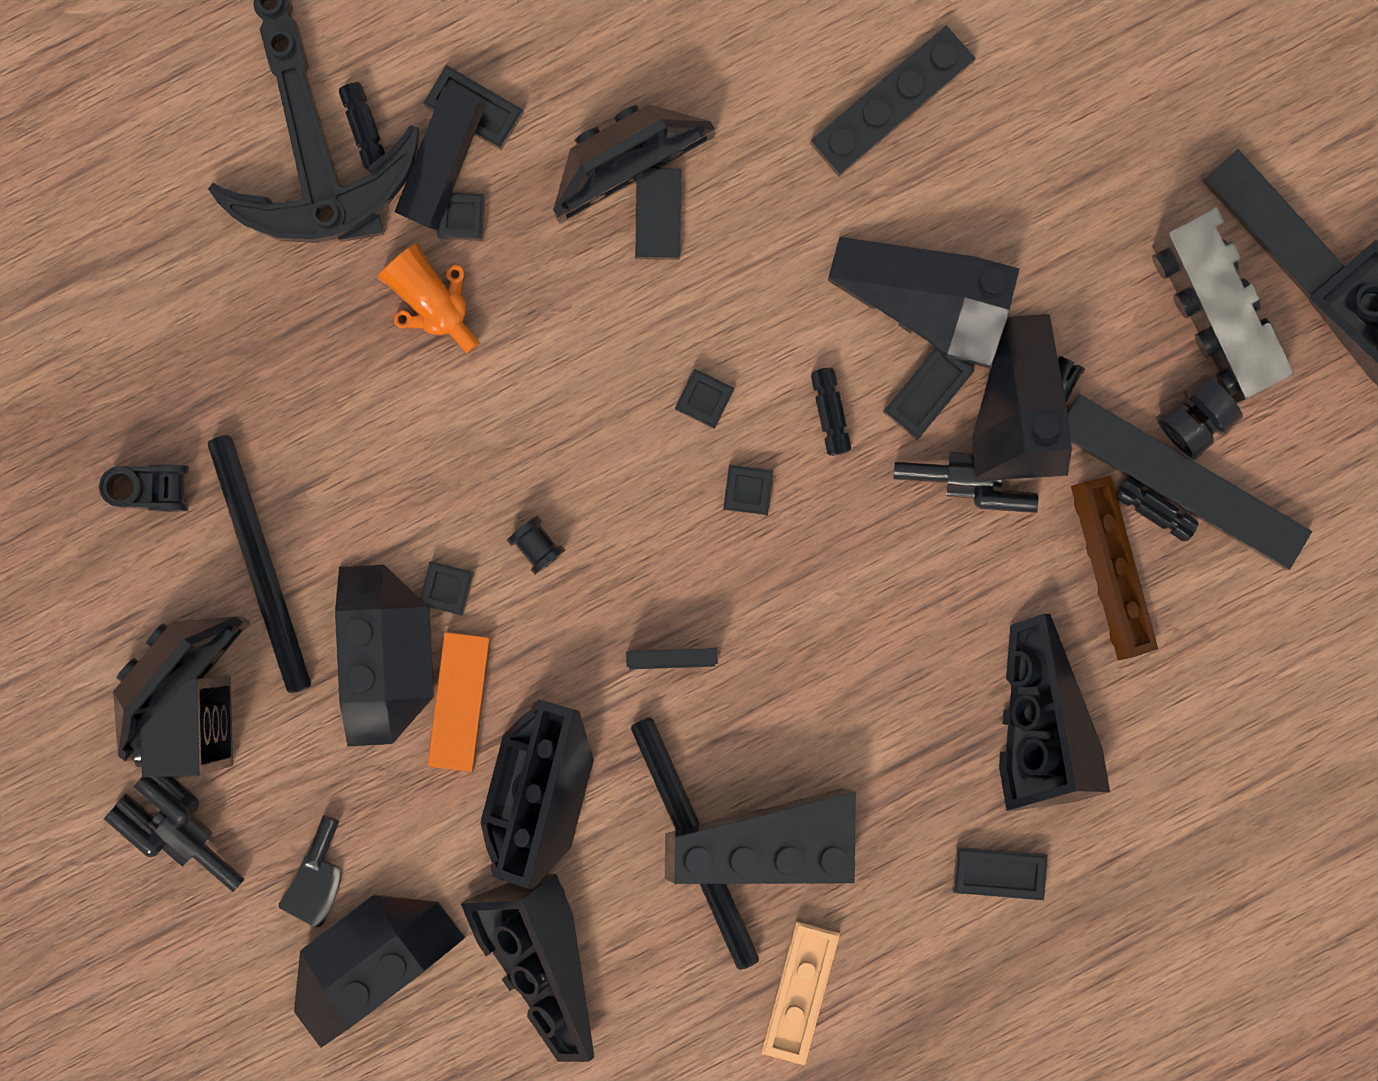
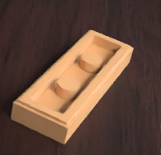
[761,920,840,1065]

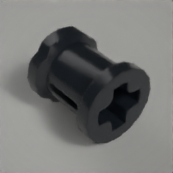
[507,515,566,575]

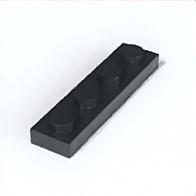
[810,25,975,177]

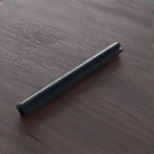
[207,435,311,693]
[631,717,759,970]

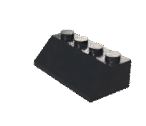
[134,676,233,777]

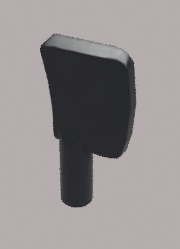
[279,815,341,927]

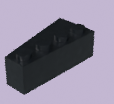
[665,788,856,884]

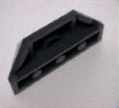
[553,104,715,224]
[335,565,434,746]
[113,616,251,762]
[480,699,594,889]
[294,895,466,1048]

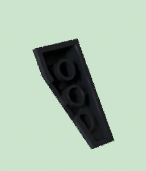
[828,237,1020,369]
[972,314,1072,481]
[461,874,595,1062]

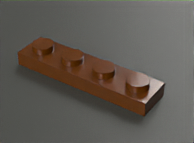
[1071,476,1158,661]

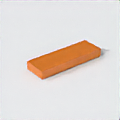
[427,632,490,772]

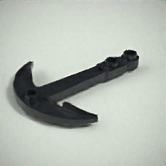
[208,0,420,243]

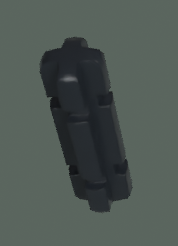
[339,82,385,170]
[811,367,851,456]
[1116,477,1199,541]

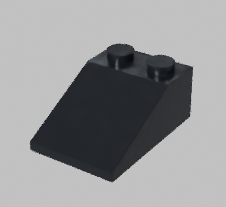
[1309,240,1378,386]

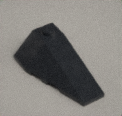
[999,613,1110,811]

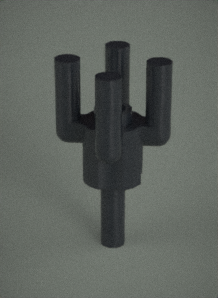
[893,452,1039,513]
[104,776,245,892]

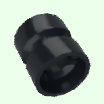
[1156,375,1243,460]

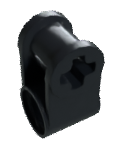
[99,465,189,512]

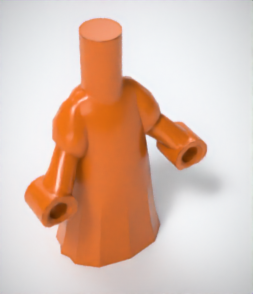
[377,243,480,354]

